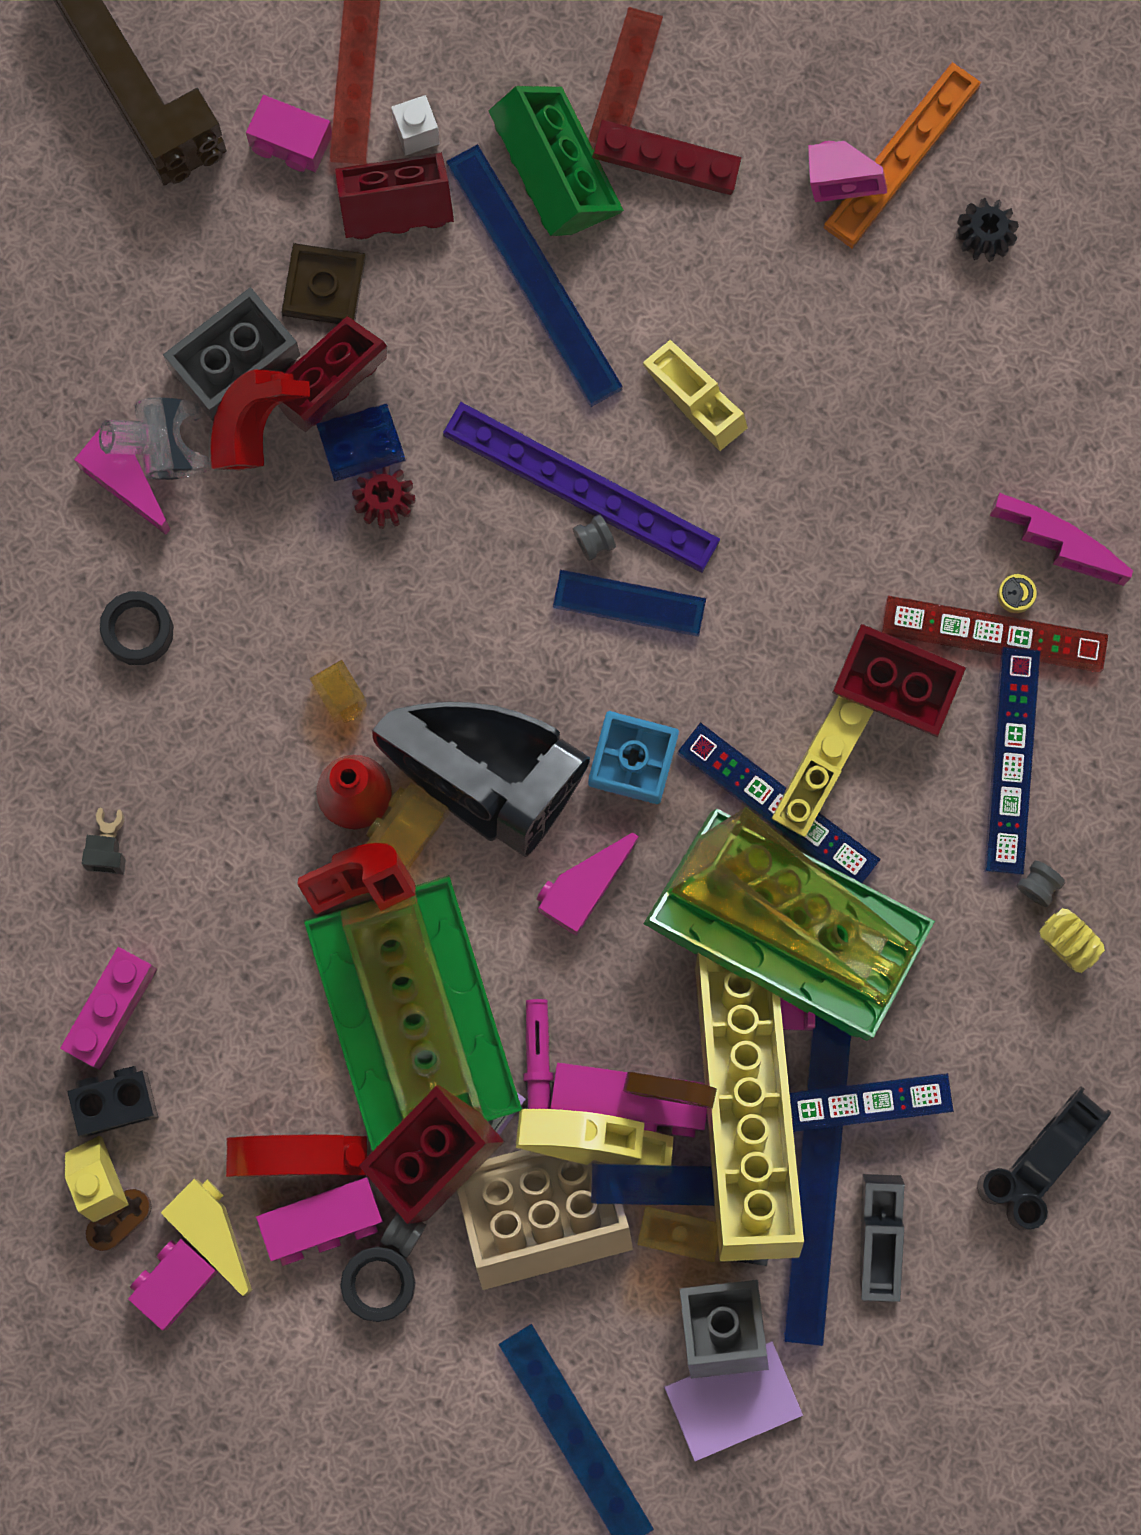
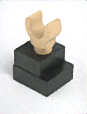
[82,808,126,874]

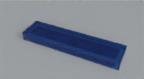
[553,569,706,637]
[591,1163,715,1206]

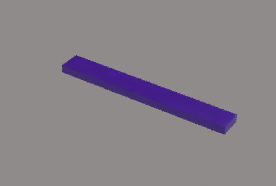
[443,402,720,573]

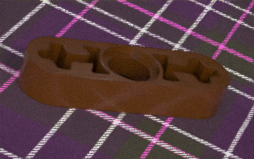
[623,1072,717,1109]

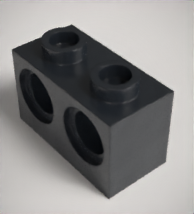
[67,1066,158,1138]

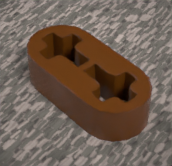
[85,1189,152,1251]

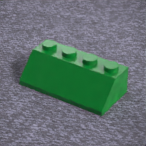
[488,86,624,236]

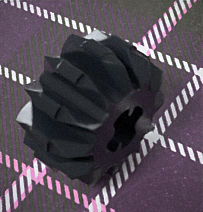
[956,198,1019,262]

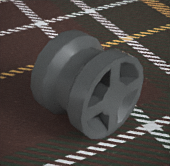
[573,515,616,561]
[1017,860,1065,907]
[380,1212,427,1258]

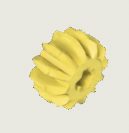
[1039,908,1105,973]

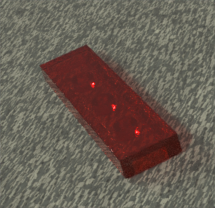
[589,7,663,143]

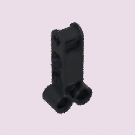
[977,1086,1111,1230]

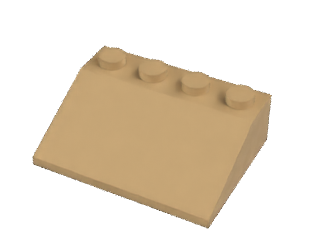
[457,1150,633,1290]

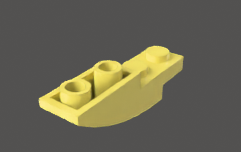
[771,696,874,837]
[515,1109,673,1178]

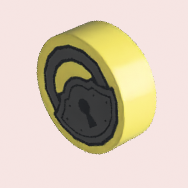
[997,574,1037,613]

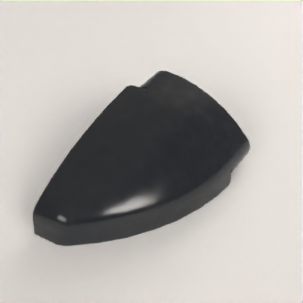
[372,702,590,857]

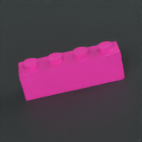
[551,1062,707,1138]

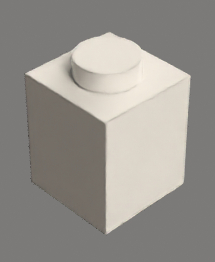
[391,95,439,156]

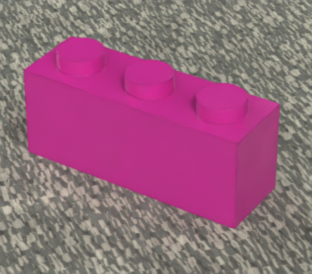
[60,947,157,1070]
[256,1177,384,1266]

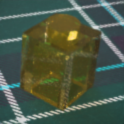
[309,660,367,723]

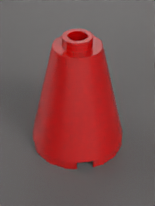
[316,755,392,830]

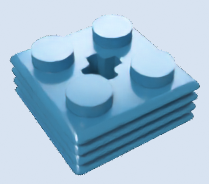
[588,711,679,804]

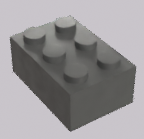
[163,287,300,422]

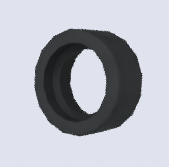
[100,591,174,665]
[340,1247,416,1322]

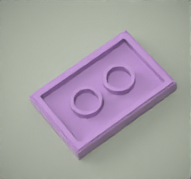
[664,1341,803,1461]

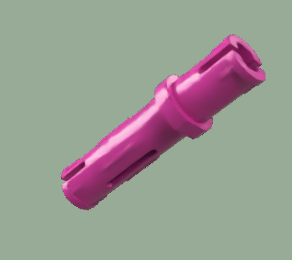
[523,999,554,1109]

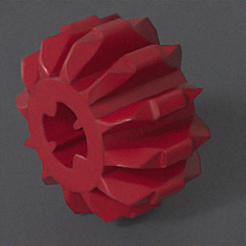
[352,464,416,529]

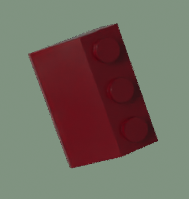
[335,152,454,240]
[278,316,387,433]
[832,624,966,737]
[359,1085,505,1224]

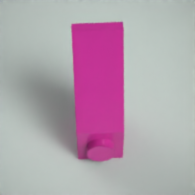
[74,425,170,535]
[536,832,639,936]

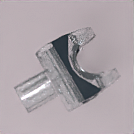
[99,397,211,480]

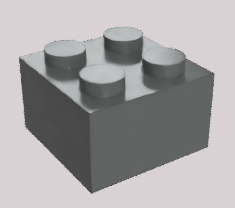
[680,1280,769,1379]

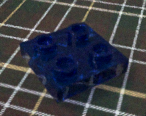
[316,404,406,482]

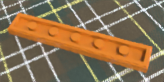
[823,62,981,249]

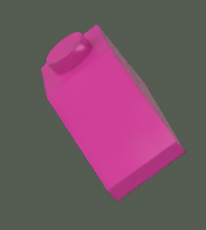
[808,141,887,202]

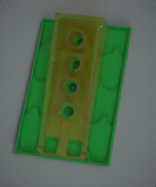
[643,807,935,1041]
[304,875,522,1152]

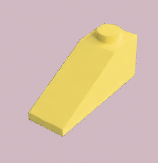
[161,1179,252,1296]

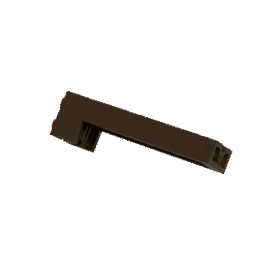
[53,0,227,186]

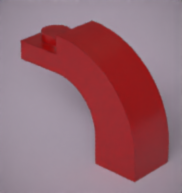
[211,369,310,471]
[297,843,416,914]
[226,1134,367,1177]

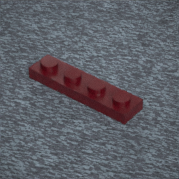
[592,120,742,195]

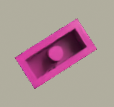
[246,95,333,173]
[128,1239,218,1331]

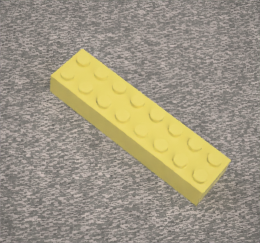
[695,953,804,1261]

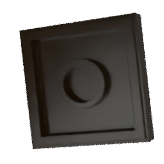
[281,243,366,324]

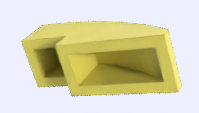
[643,340,748,451]

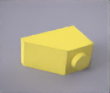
[65,1136,129,1222]

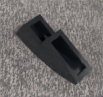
[860,1174,905,1302]

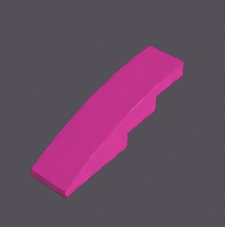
[990,493,1133,586]

